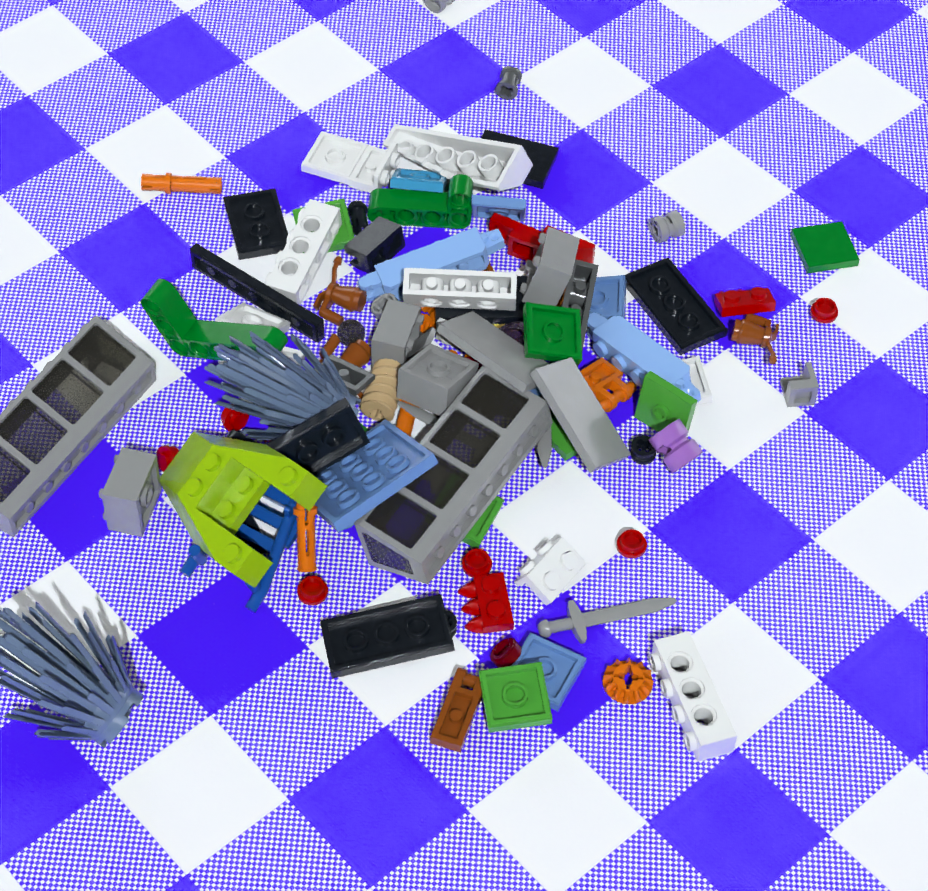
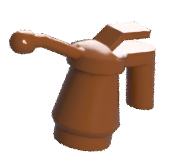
[313,256,367,327]
[731,314,779,365]
[319,334,372,399]

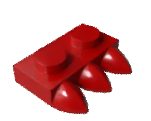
[714,287,776,317]
[458,572,514,634]

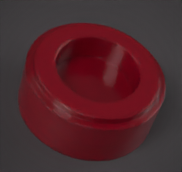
[490,638,522,668]

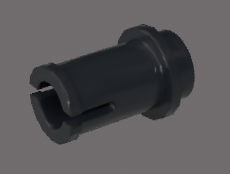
[347,201,368,235]

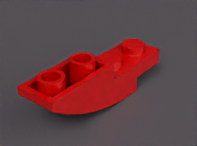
[489,213,596,264]

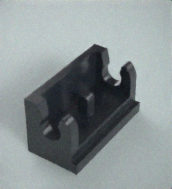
[344,216,406,274]

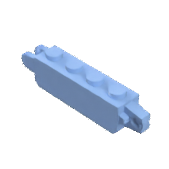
[358,227,505,302]
[587,313,701,403]

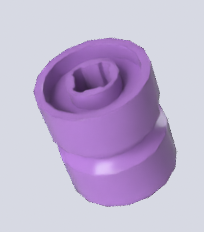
[649,418,703,474]

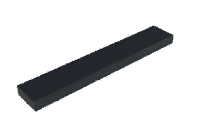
[190,243,325,343]

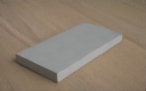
[436,311,549,393]
[530,357,631,473]

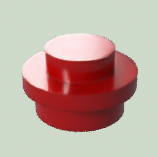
[810,298,838,323]
[221,404,249,432]
[156,445,179,472]
[616,529,647,559]
[462,549,492,577]
[297,576,328,605]

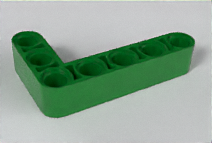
[140,278,288,361]

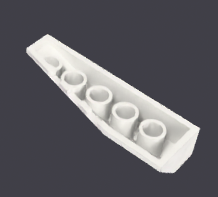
[383,124,533,191]

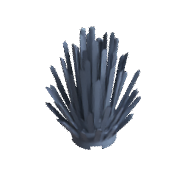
[204,331,361,441]
[0,602,144,748]

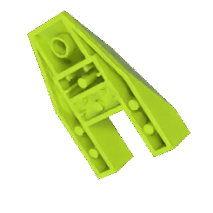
[160,432,327,588]

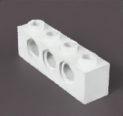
[264,199,342,305]
[402,268,517,311]
[649,631,737,762]

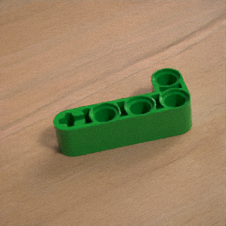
[367,174,473,229]

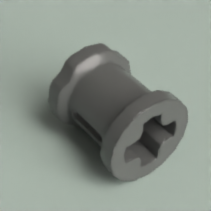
[495,66,522,100]

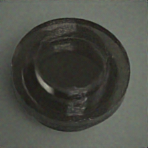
[337,319,365,346]

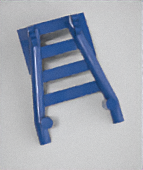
[180,485,306,613]

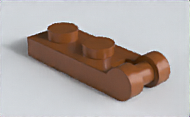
[430,667,482,753]

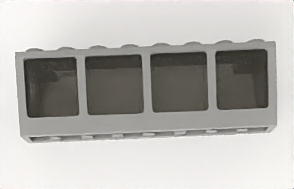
[0,315,156,537]
[354,365,553,584]

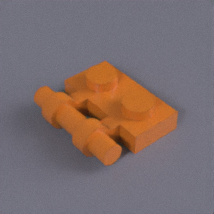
[580,357,637,412]

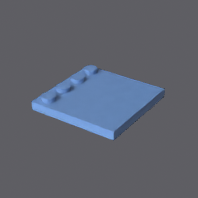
[315,419,439,533]

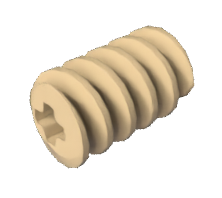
[360,358,402,422]

